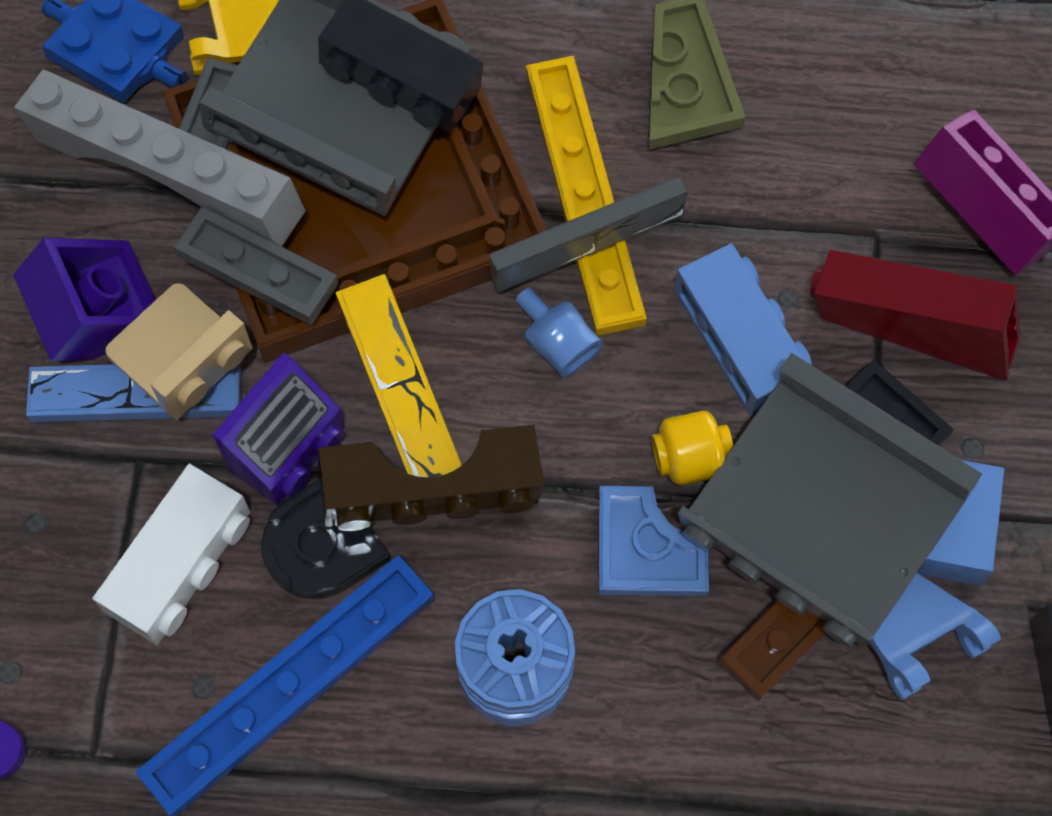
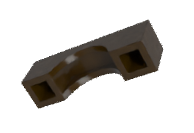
[318,425,545,531]

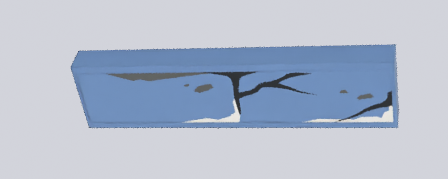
[26,364,242,422]

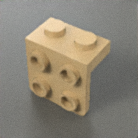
[106,283,253,421]

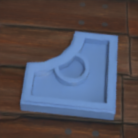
[599,486,709,597]

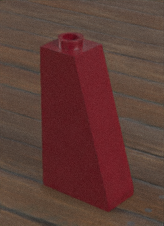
[810,250,1021,380]

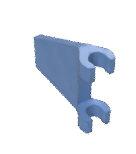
[870,573,1001,700]

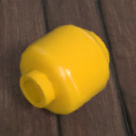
[651,411,733,485]

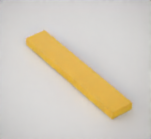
[526,55,647,336]

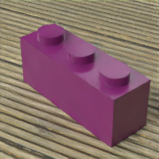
[914,109,1052,276]

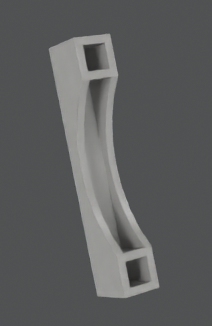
[14,69,306,246]

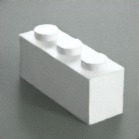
[92,463,250,646]

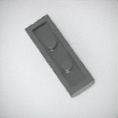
[174,206,339,326]

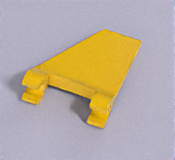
[178,0,279,75]

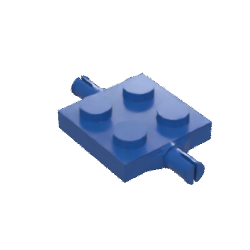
[41,0,187,103]

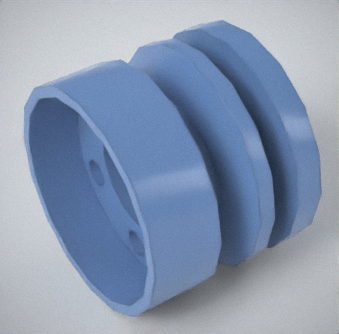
[455,589,575,726]

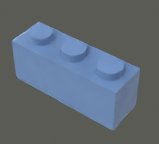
[674,243,812,418]

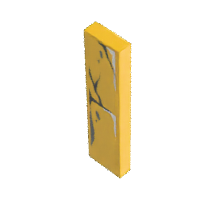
[335,274,462,477]

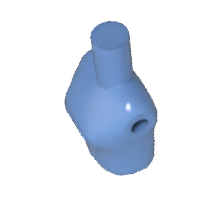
[516,287,604,378]

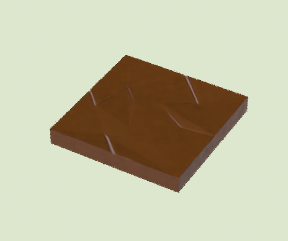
[161,0,547,363]

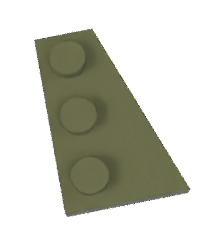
[649,0,746,150]

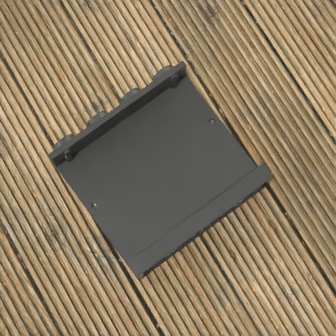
[199,0,471,216]
[678,353,982,648]

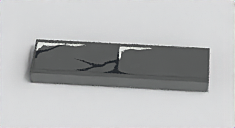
[489,177,687,293]

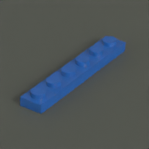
[135,555,435,816]

